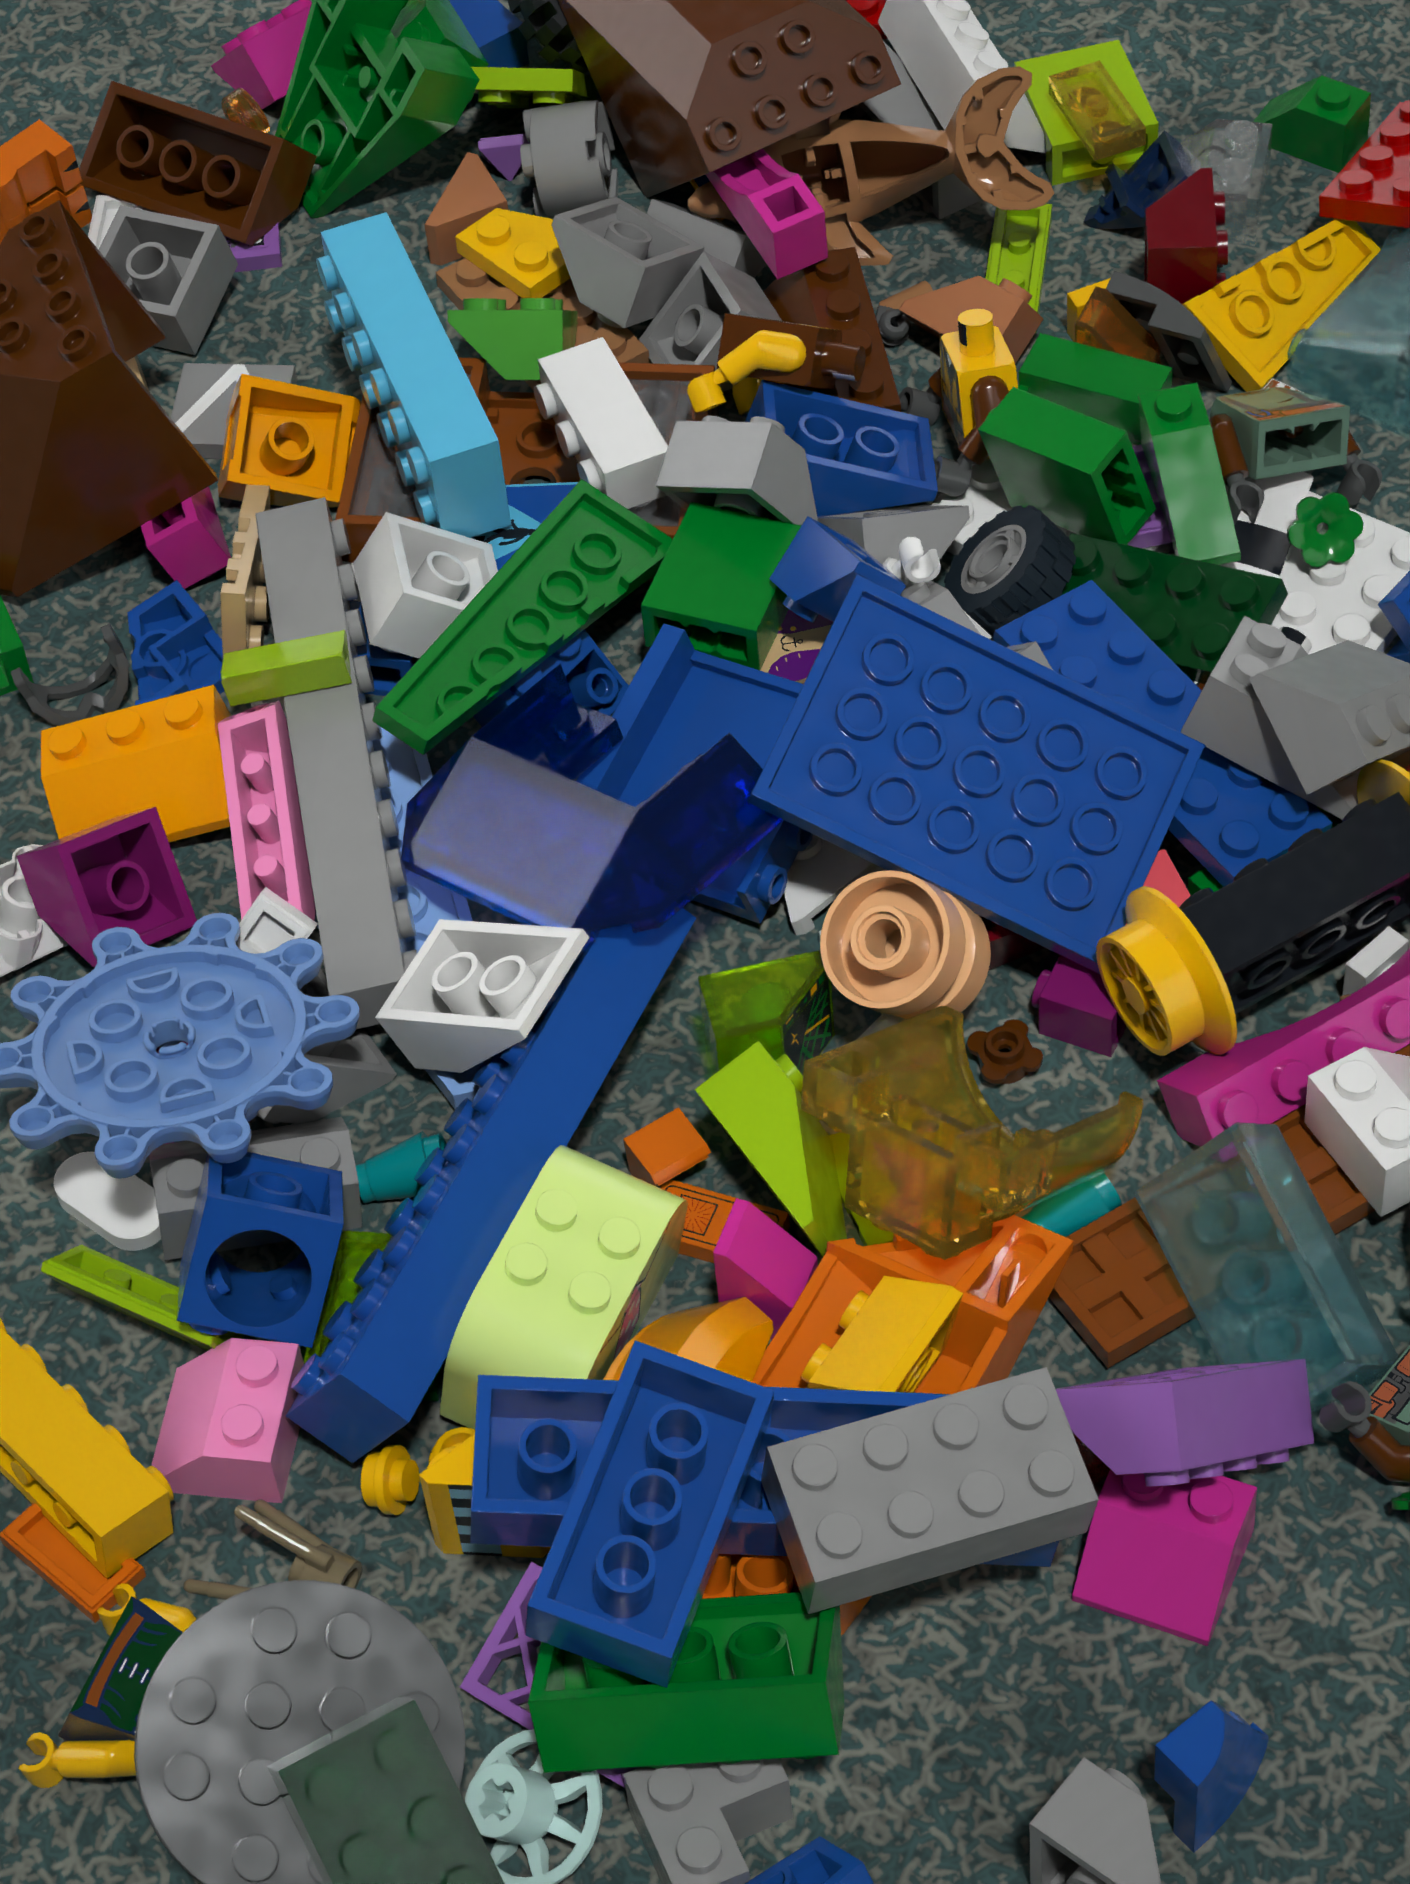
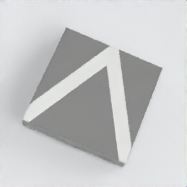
[171,363,297,459]

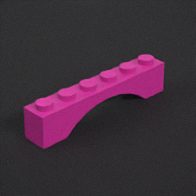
[705,148,828,280]
[1157,948,1410,1154]

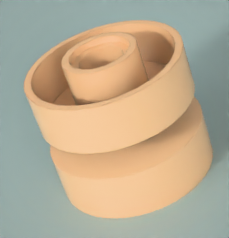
[820,870,991,1025]

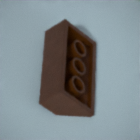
[79,81,317,246]
[763,247,901,412]

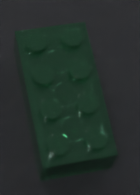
[267,1696,505,1884]

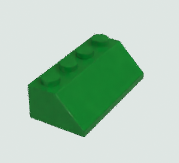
[528,1592,845,1773]

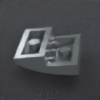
[1105,271,1232,392]

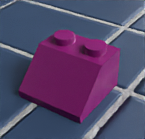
[17,806,197,967]

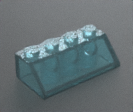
[1134,1122,1399,1413]

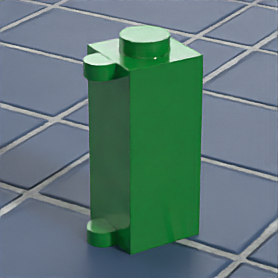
[1018,333,1172,445]

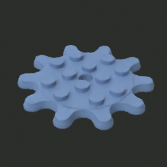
[0,913,360,1179]

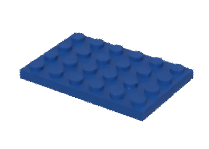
[747,574,1205,974]

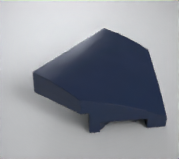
[1084,130,1194,229]

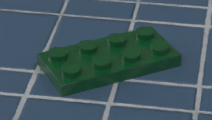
[1062,533,1288,684]

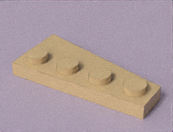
[220,484,271,658]

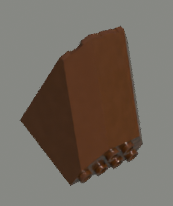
[558,0,901,198]
[0,200,218,597]

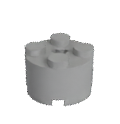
[520,100,618,219]

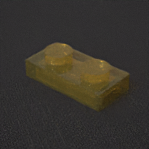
[1049,60,1146,161]

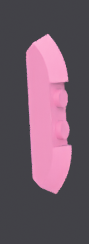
[218,700,316,920]

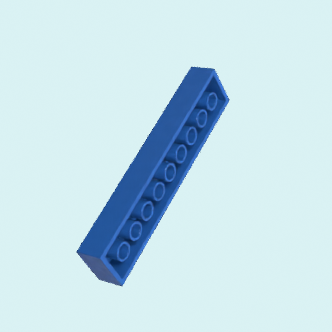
[286,872,696,1463]

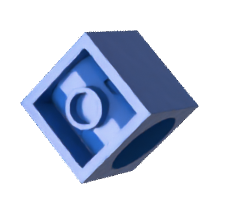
[177,1152,344,1348]

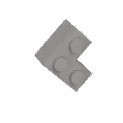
[623,1758,793,1884]

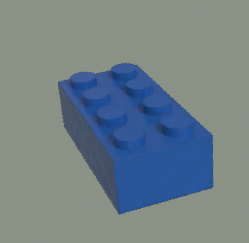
[526,1340,775,1688]

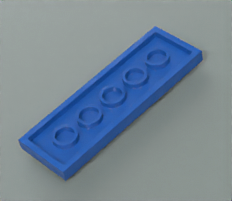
[993,580,1333,887]

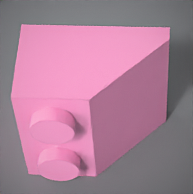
[151,1338,304,1503]

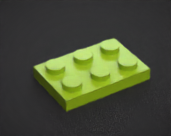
[471,67,597,110]

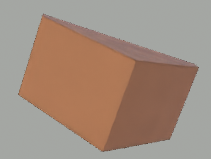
[424,152,508,265]

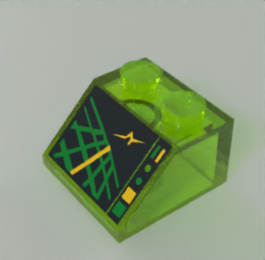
[698,950,835,1077]

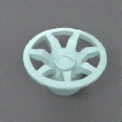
[465,1729,603,1884]

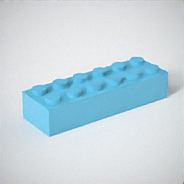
[316,212,511,538]

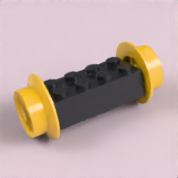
[1096,759,1410,1056]

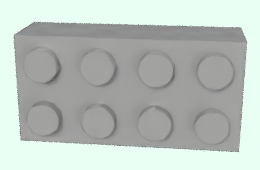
[761,1367,1099,1614]

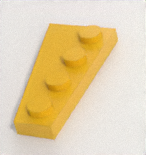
[1182,219,1385,392]

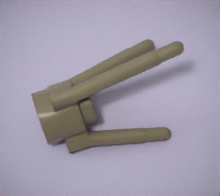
[183,1499,362,1600]

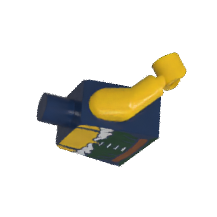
[18,1583,197,1788]

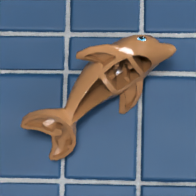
[688,66,1055,266]

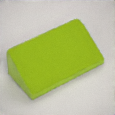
[221,630,352,706]

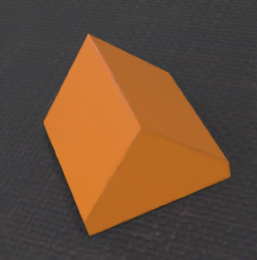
[623,1107,711,1186]

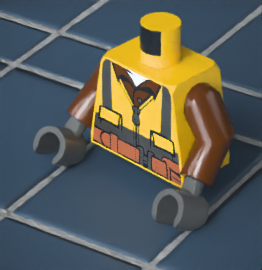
[899,309,1018,496]

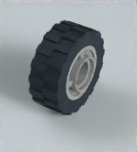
[944,505,1076,641]

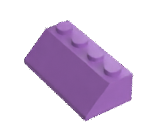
[1056,1359,1314,1487]

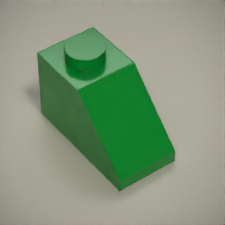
[1244,75,1371,173]

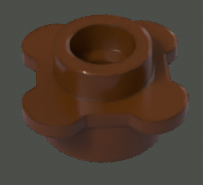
[967,1019,1043,1084]

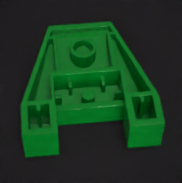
[275,0,480,218]

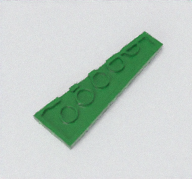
[372,479,673,755]

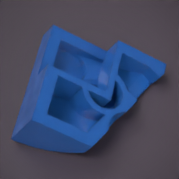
[127,580,225,705]
[1154,1700,1269,1853]

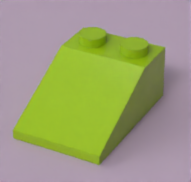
[694,1040,847,1258]

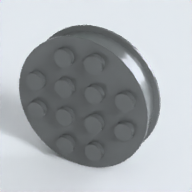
[134,1580,465,1884]

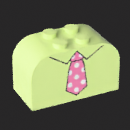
[440,1145,688,1429]

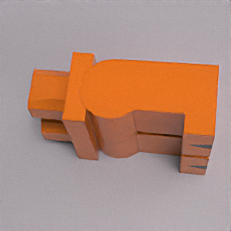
[0,119,92,244]

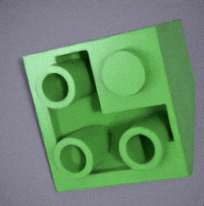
[447,298,578,380]

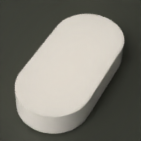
[54,1152,161,1251]

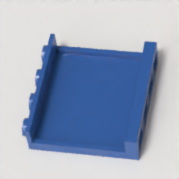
[550,624,814,924]

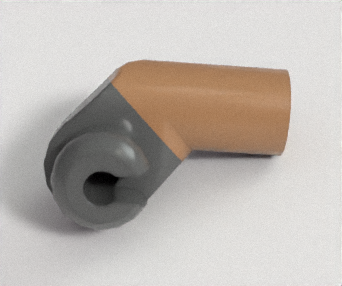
[875,280,933,346]

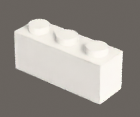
[534,337,668,509]

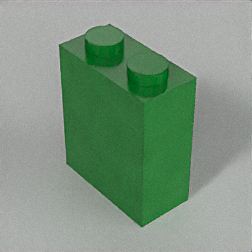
[978,387,1156,545]
[641,502,801,670]

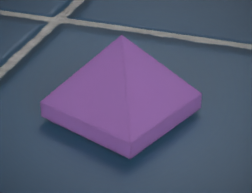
[478,134,530,181]

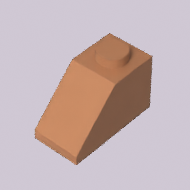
[899,276,1043,364]

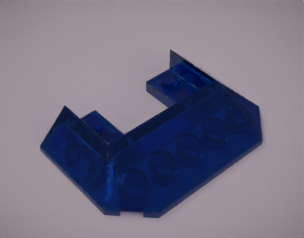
[401,663,783,943]

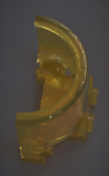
[801,1006,1144,1260]

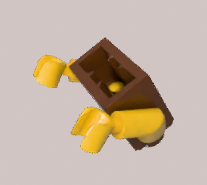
[687,313,866,415]

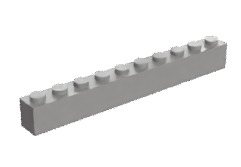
[255,497,417,1029]

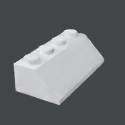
[878,0,1046,153]

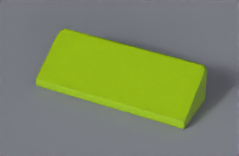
[41,1245,244,1351]

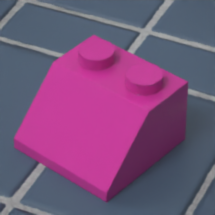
[1072,1469,1257,1646]

